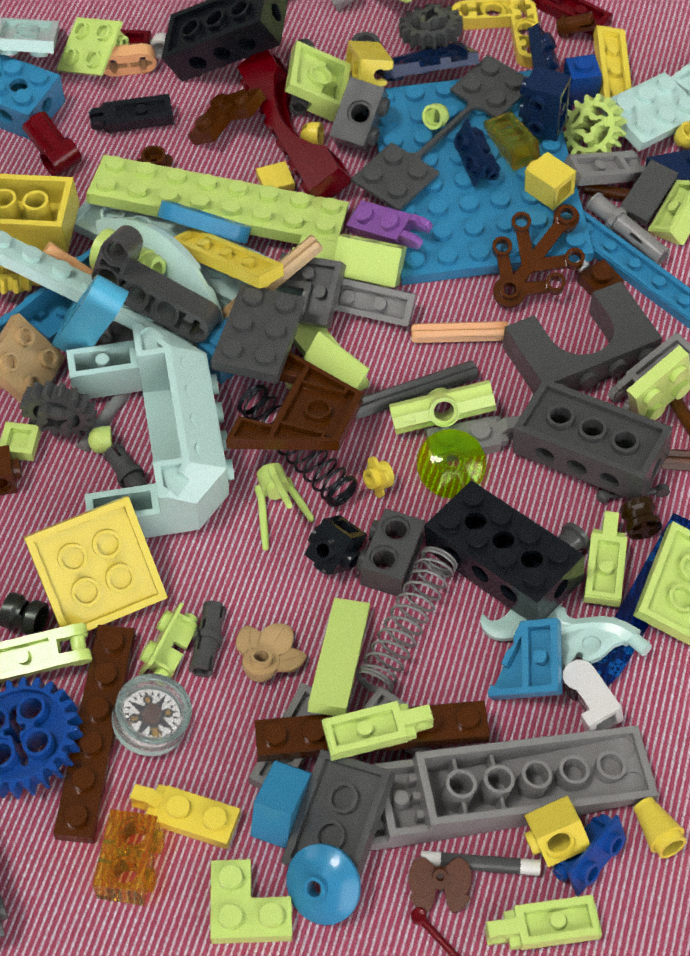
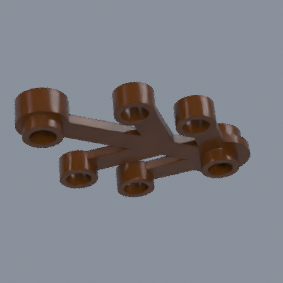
[492,204,585,308]

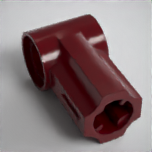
[22,111,82,176]

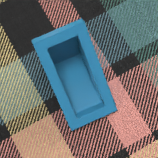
[250,760,312,849]

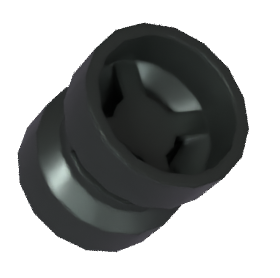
[0,592,49,635]

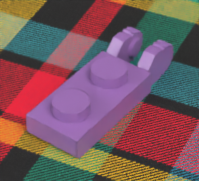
[346,200,433,250]

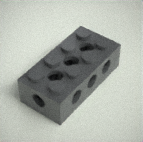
[513,379,673,499]

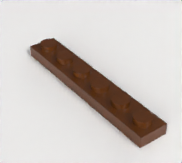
[53,625,136,844]
[255,700,490,762]

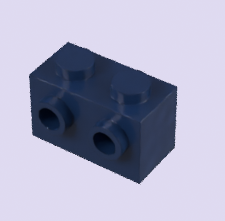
[518,66,571,141]

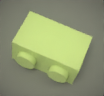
[334,233,407,288]

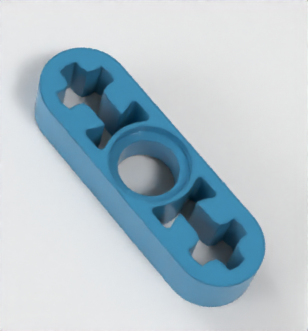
[157,200,252,243]

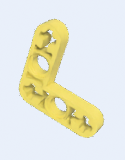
[452,0,539,68]

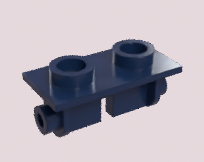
[453,119,500,187]

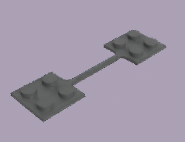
[351,55,526,211]

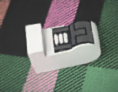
[563,660,624,731]

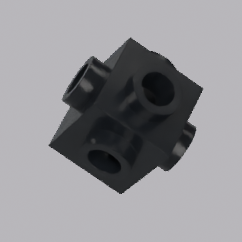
[304,515,368,575]

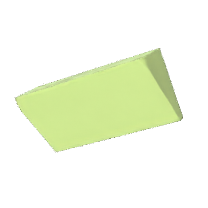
[647,180,690,245]

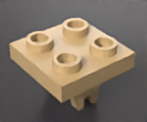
[0,313,65,403]

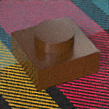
[577,259,624,297]

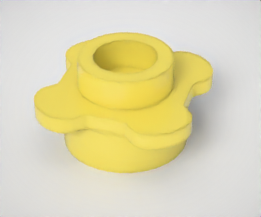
[363,456,394,498]

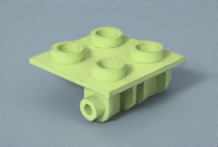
[56,17,129,76]
[285,331,370,390]

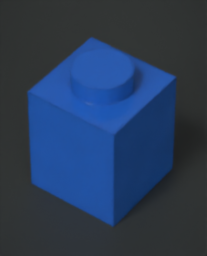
[563,54,602,105]

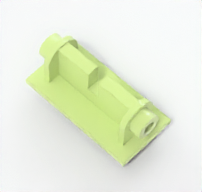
[138,602,198,682]

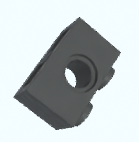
[329,77,391,153]

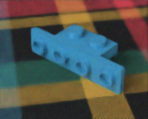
[0,248,92,344]

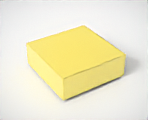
[256,161,295,191]

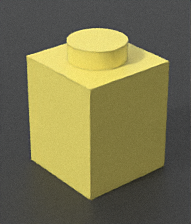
[524,152,576,210]

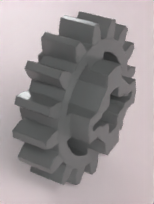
[399,4,463,50]
[19,381,97,438]

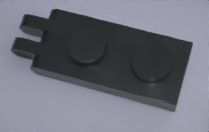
[89,94,174,133]

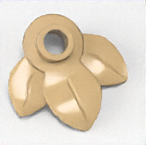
[236,623,307,682]

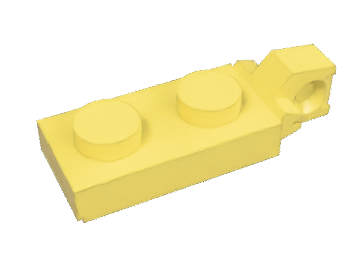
[129,784,241,849]

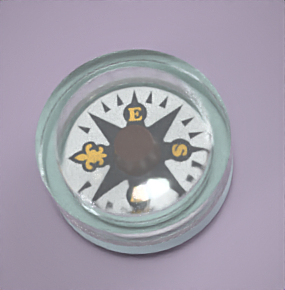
[112,674,192,756]

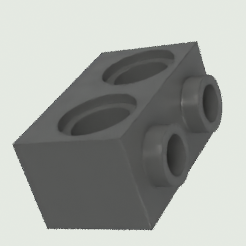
[356,508,426,596]

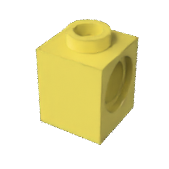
[524,795,590,868]

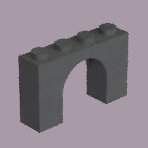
[502,281,662,394]

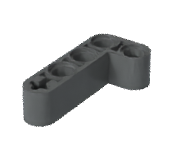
[92,225,222,342]

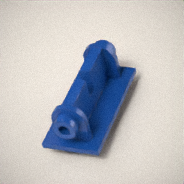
[552,814,627,897]

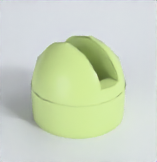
[422,103,449,130]
[88,426,113,454]

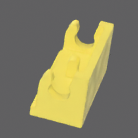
[345,40,394,87]

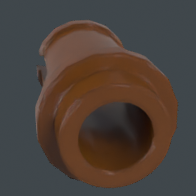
[556,11,596,38]

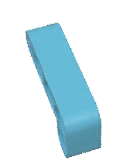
[52,274,129,353]

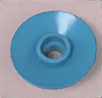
[286,843,361,925]

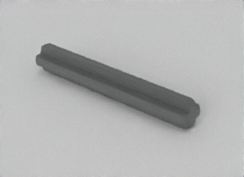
[356,361,478,419]

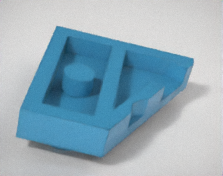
[488,618,563,700]

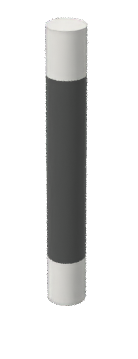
[421,851,541,876]

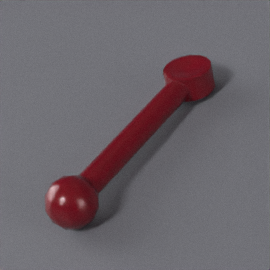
[411,907,460,956]

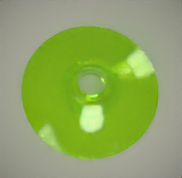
[416,429,486,498]

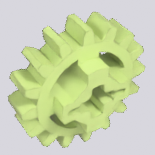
[563,93,627,155]

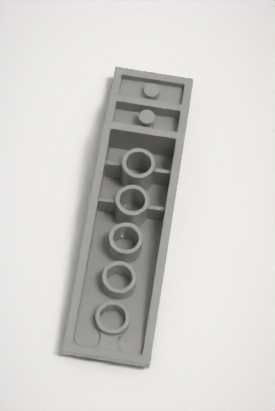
[370,725,659,851]

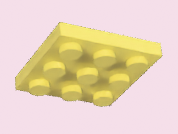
[23,495,168,631]

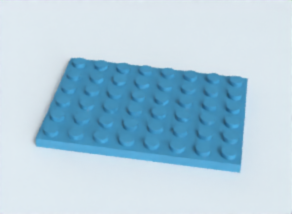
[376,70,594,285]

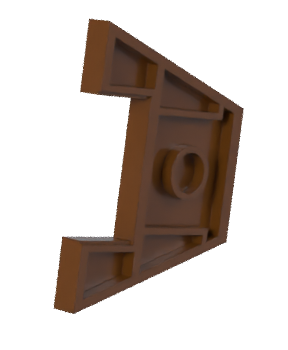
[226,352,363,451]

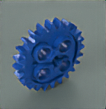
[0,677,83,799]

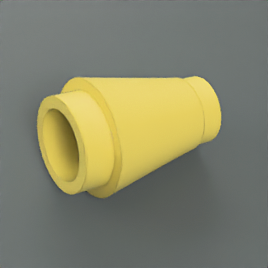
[634,797,687,858]

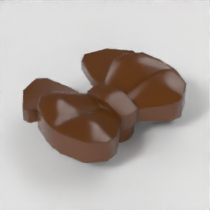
[409,856,472,913]

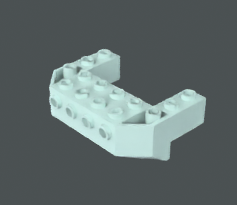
[66,323,235,538]

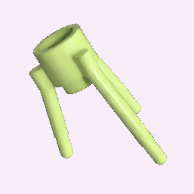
[254,463,315,551]

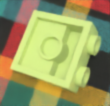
[285,40,351,122]

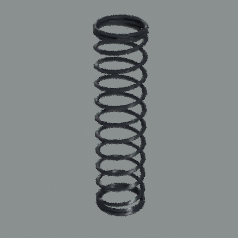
[237,384,358,507]

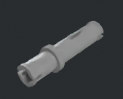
[587,192,671,265]

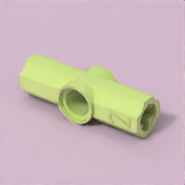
[389,380,496,435]

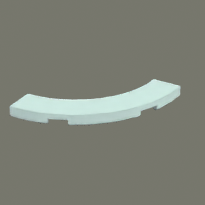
[95,217,224,323]

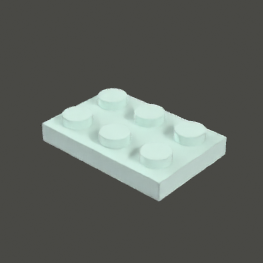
[0,17,59,57]
[599,72,690,152]

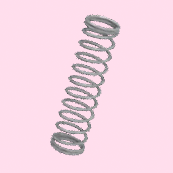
[356,546,458,693]

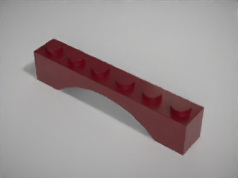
[237,49,352,198]

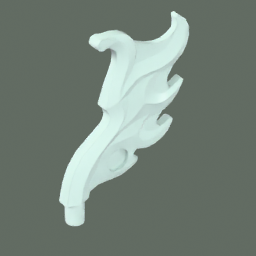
[481,605,652,671]

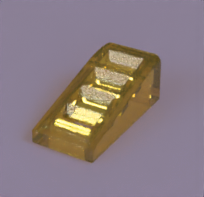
[483,111,540,170]

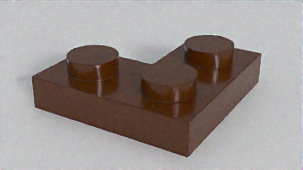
[188,88,266,145]

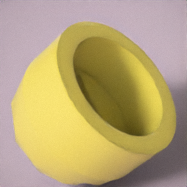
[674,121,690,149]
[300,122,324,145]

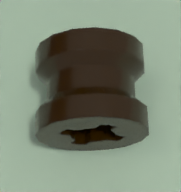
[620,496,662,540]

